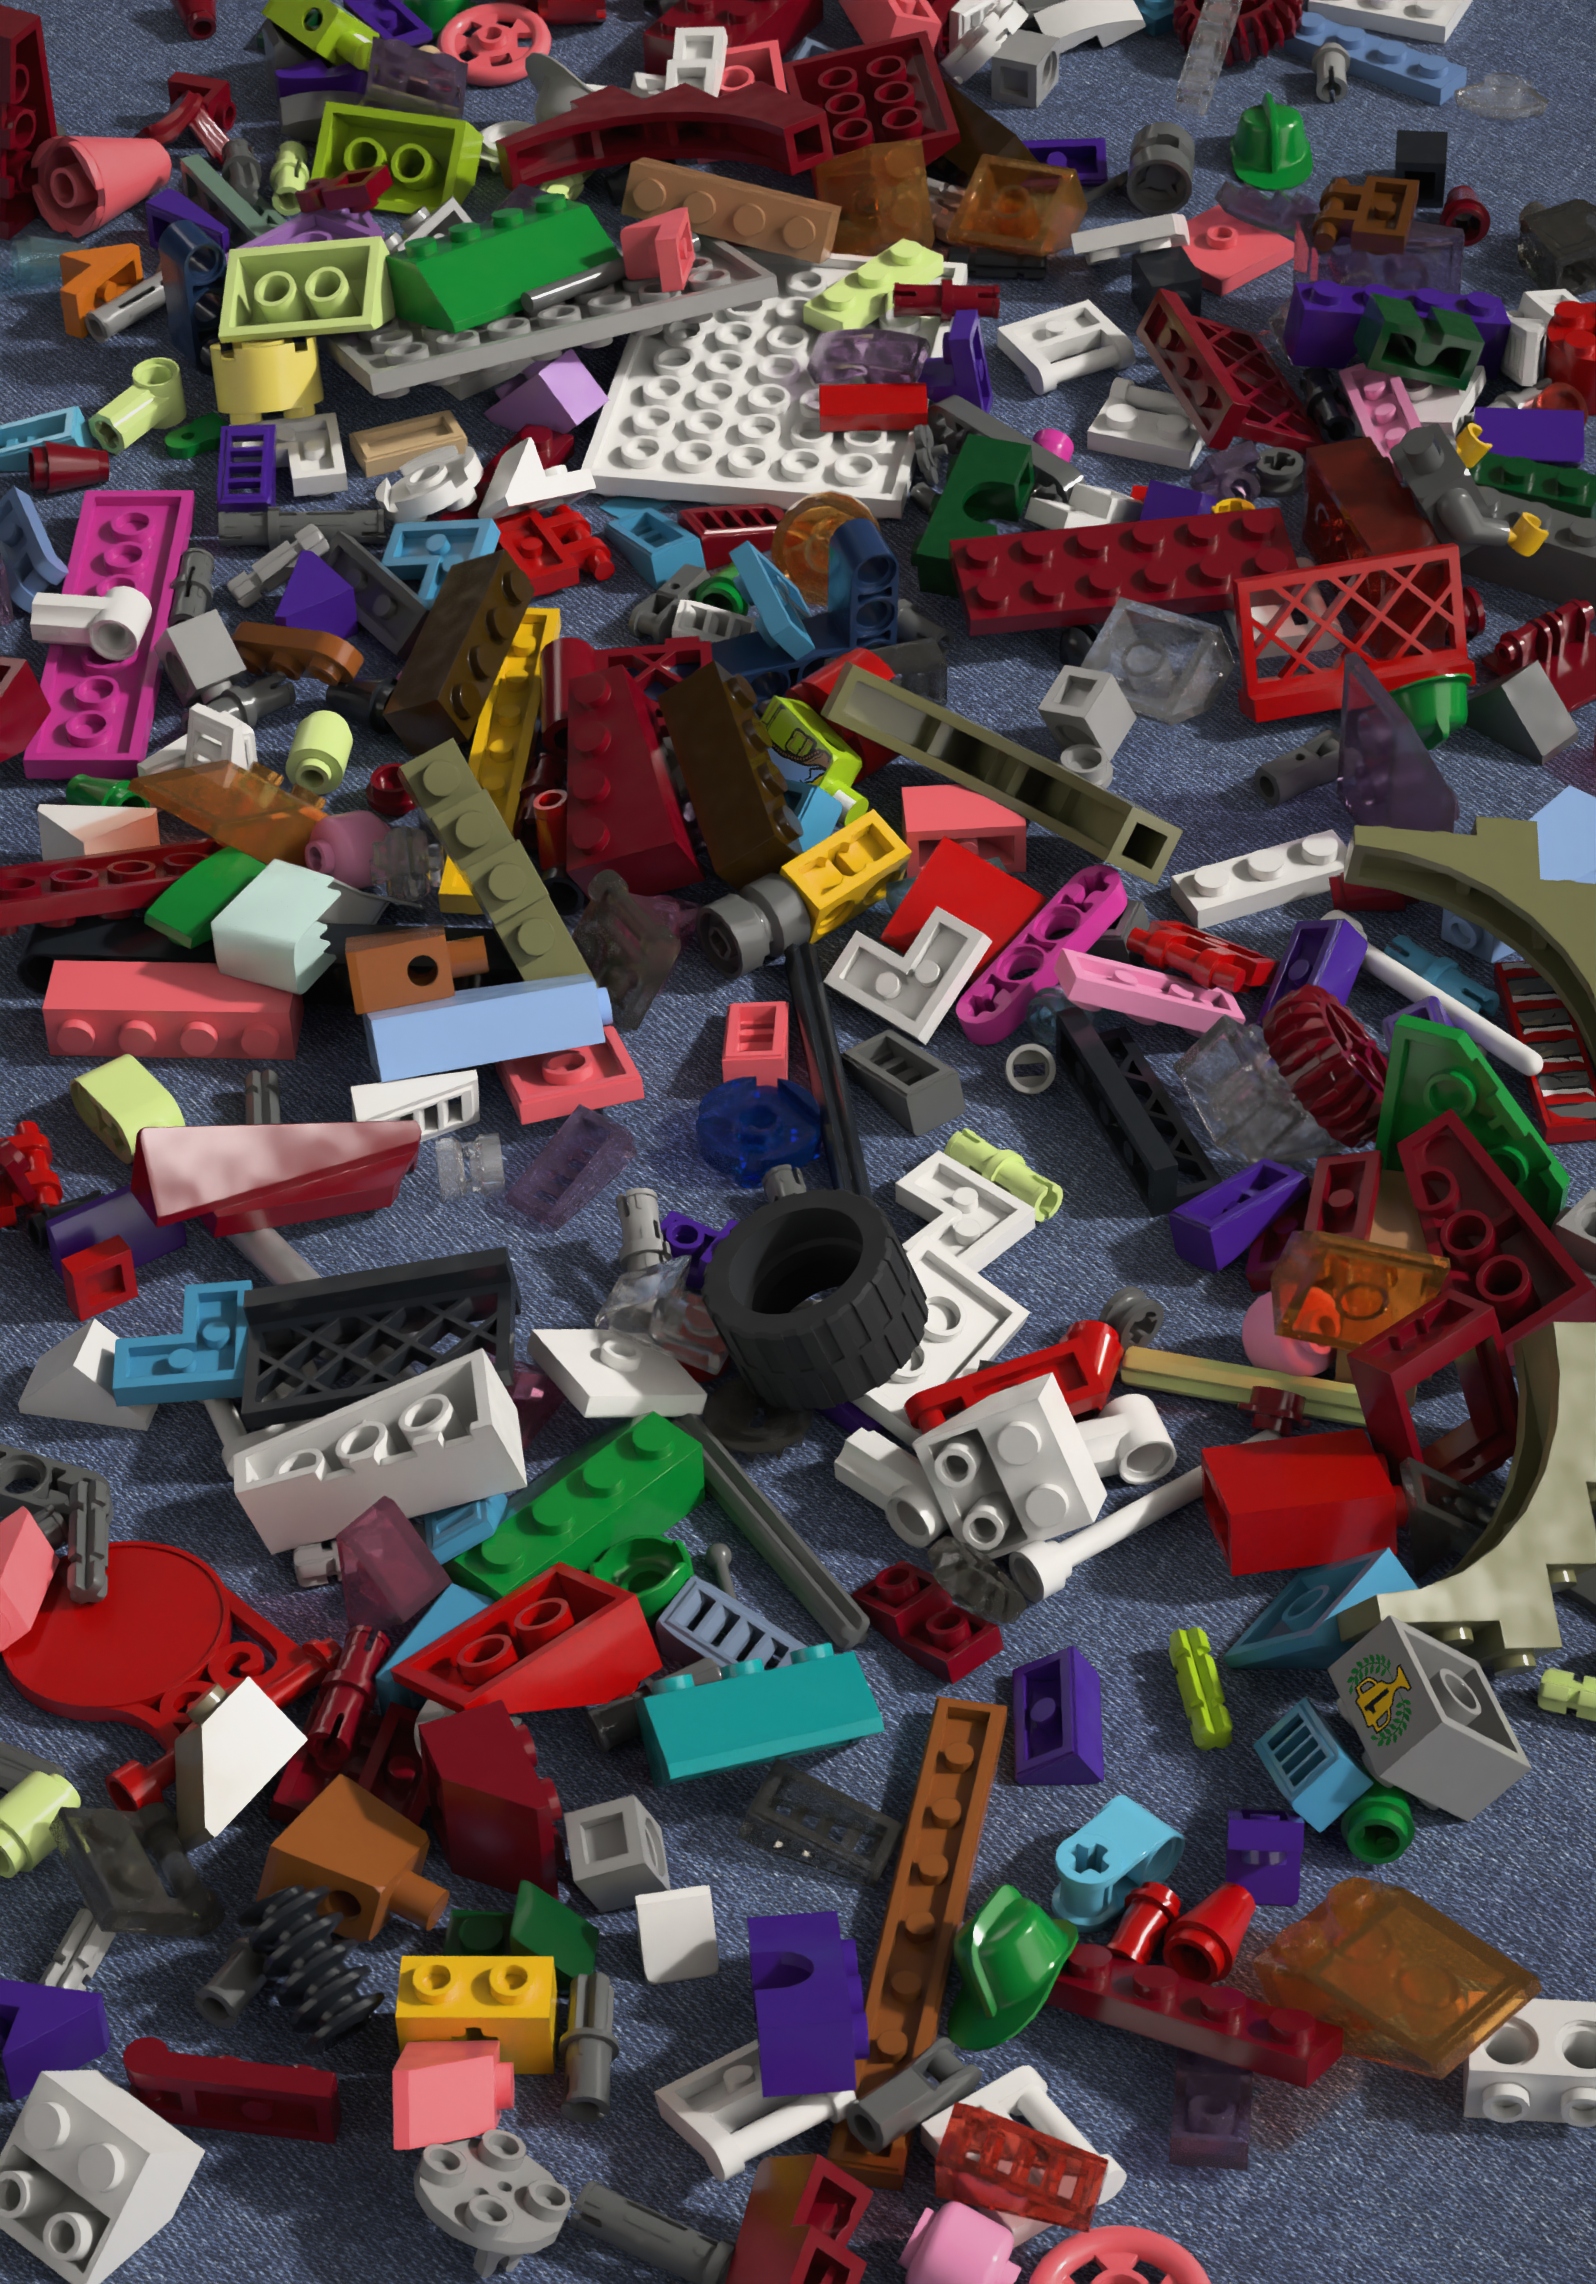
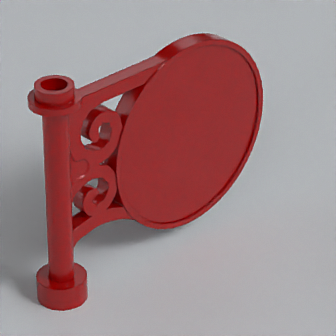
[1,1541,342,1825]

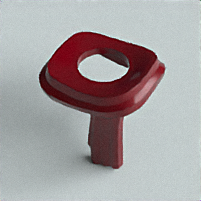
[134,90,230,167]

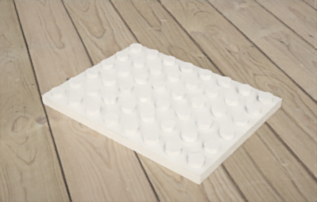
[581,246,967,519]

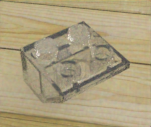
[1172,1014,1347,1166]

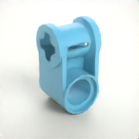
[1051,1795,1185,1933]

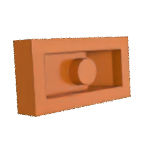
[59,243,144,339]

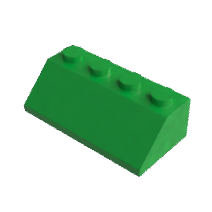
[386,193,622,334]
[411,1411,705,1602]

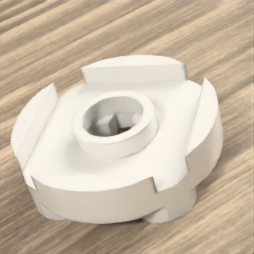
[940,0,1029,85]
[375,445,484,523]

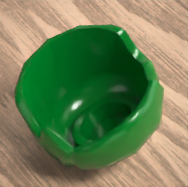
[589,1535,694,1629]

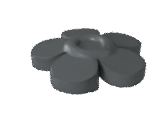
[914,424,948,486]

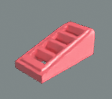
[722,1001,790,1103]

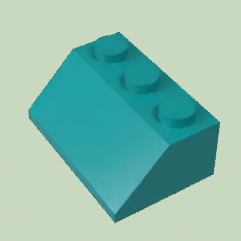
[635,1643,885,1788]

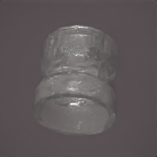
[434,1132,506,1202]

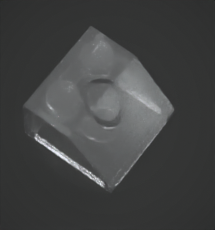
[1080,597,1235,726]

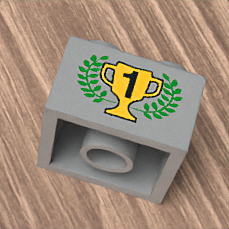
[1327,1615,1532,1822]

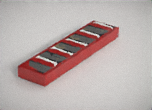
[1493,960,1596,1144]

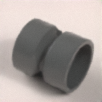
[1127,122,1195,215]
[695,873,811,979]

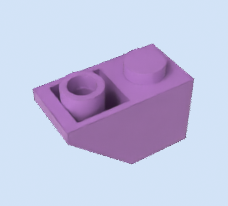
[484,348,609,434]

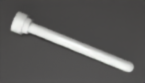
[1320,910,1543,1076]
[1009,1430,1282,1602]

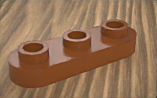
[231,621,364,686]

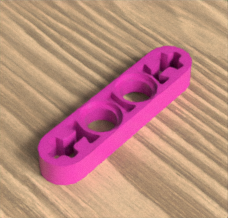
[956,865,1128,1045]

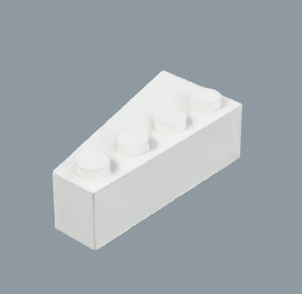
[233,1348,527,1555]

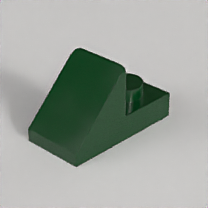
[442,1880,600,1997]

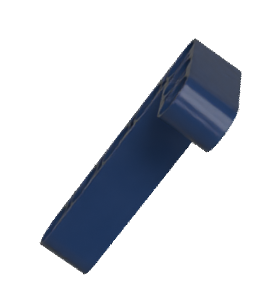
[159,220,306,376]
[626,518,899,711]

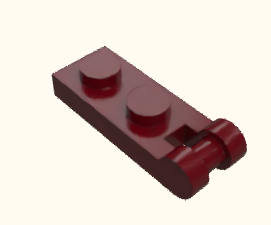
[123,2037,342,2144]

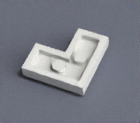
[229,412,348,497]
[823,906,993,1045]
[895,1150,1035,1273]

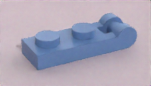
[0,485,69,613]

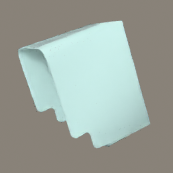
[211,859,341,995]

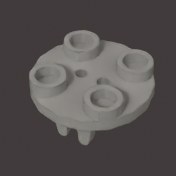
[413,2129,572,2278]

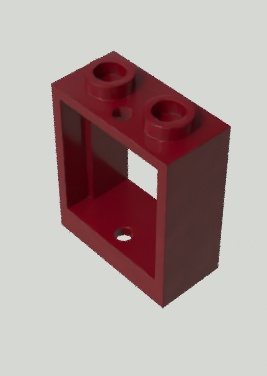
[1346,1288,1519,1512]

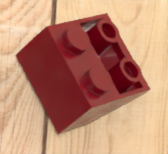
[418,1699,566,1901]

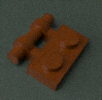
[1312,175,1419,256]

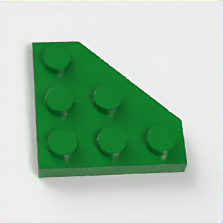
[1375,1014,1571,1230]

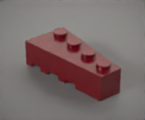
[0,5,58,240]
[566,664,707,910]

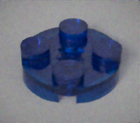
[696,1076,822,1189]

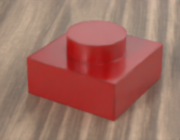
[60,1234,139,1322]

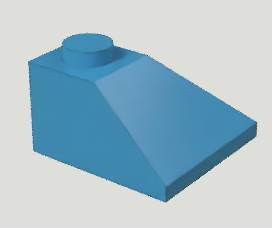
[1222,1547,1418,1669]

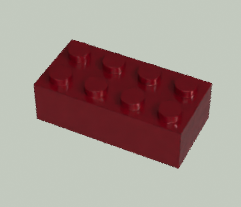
[643,0,824,76]

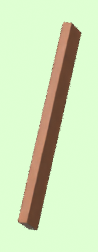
[826,1696,1007,2191]

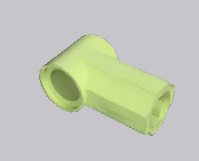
[88,357,187,455]

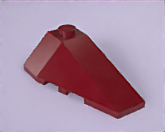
[1397,1109,1596,1366]

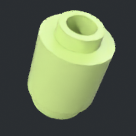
[285,710,353,795]
[0,1771,82,1878]

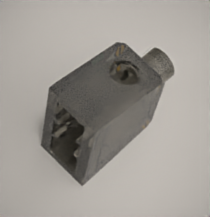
[1517,199,1596,297]

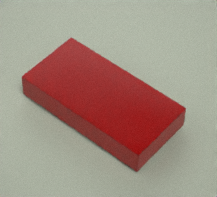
[819,382,928,432]

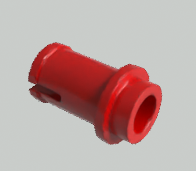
[1103,1881,1181,1965]

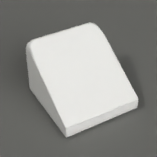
[635,1885,719,1985]

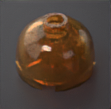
[771,490,881,606]

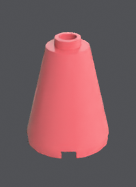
[31,136,171,238]

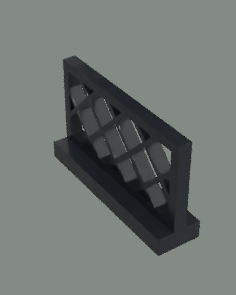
[241,1246,522,1430]

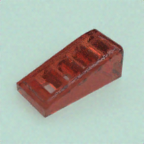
[935,2102,1109,2233]

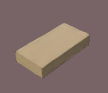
[349,410,468,478]

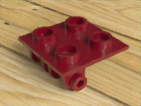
[1481,599,1596,713]

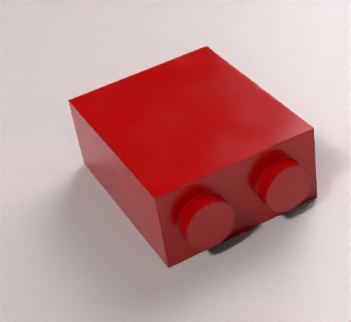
[1201,1428,1407,1576]

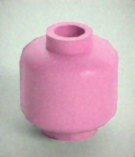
[305,810,397,889]
[1242,1291,1341,1377]
[897,2201,1022,2284]

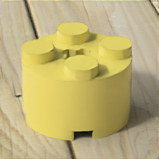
[210,335,324,425]

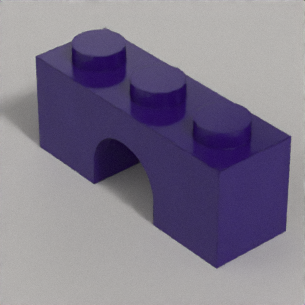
[747,1911,869,2097]

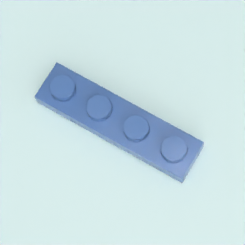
[1281,11,1467,106]

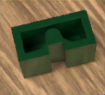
[1353,292,1485,391]

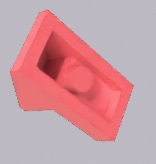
[620,207,695,292]

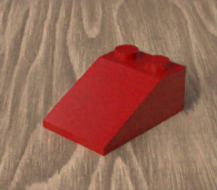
[390,1561,663,1714]

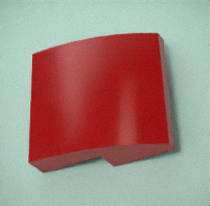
[880,836,1048,991]

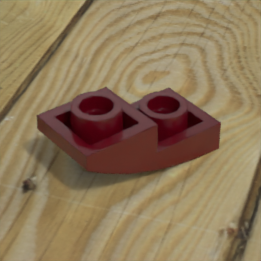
[850,1560,1004,1685]

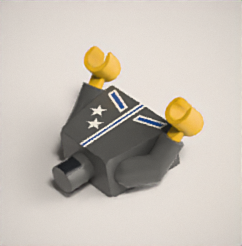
[1389,423,1549,558]

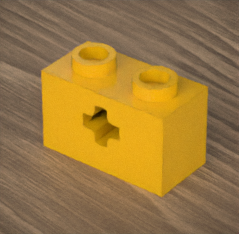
[395,1956,559,2074]

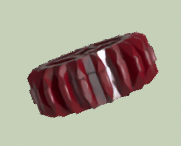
[1172,0,1303,67]
[1262,984,1388,1149]

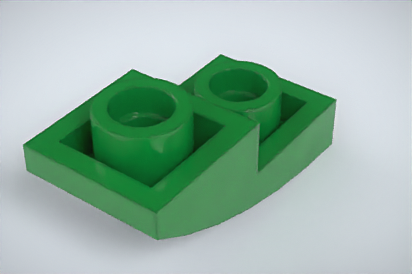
[144,845,267,949]

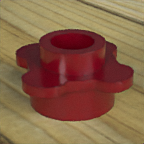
[1237,1386,1311,1437]

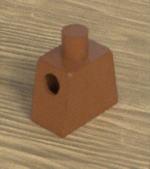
[345,925,489,1015]
[256,1774,450,1942]

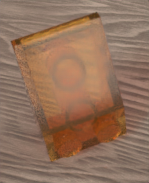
[127,759,331,868]
[1252,1876,1542,2080]

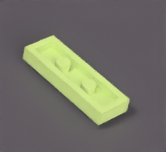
[803,238,943,341]

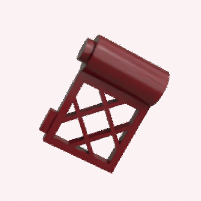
[539,636,712,759]

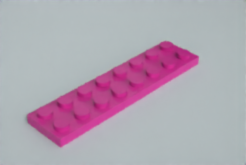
[23,490,196,780]

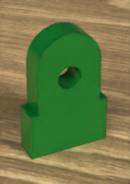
[165,412,229,459]

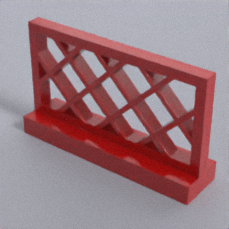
[1232,543,1476,723]

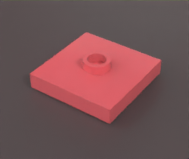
[1170,203,1294,297]
[495,1025,645,1125]

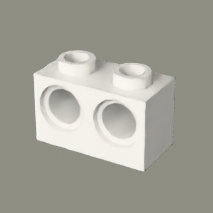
[1463,1995,1596,2127]

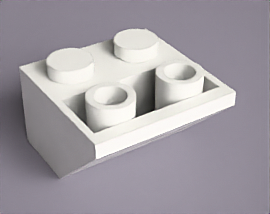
[912,1372,1107,1568]
[0,2070,205,2284]

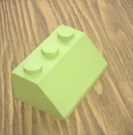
[218,236,395,343]

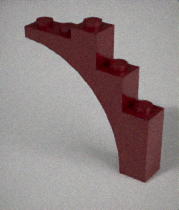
[495,81,833,193]

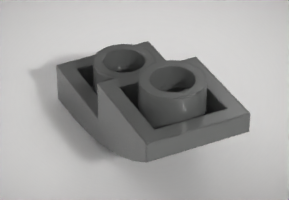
[277,91,384,142]

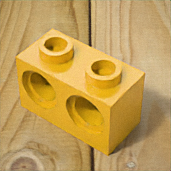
[779,809,912,944]

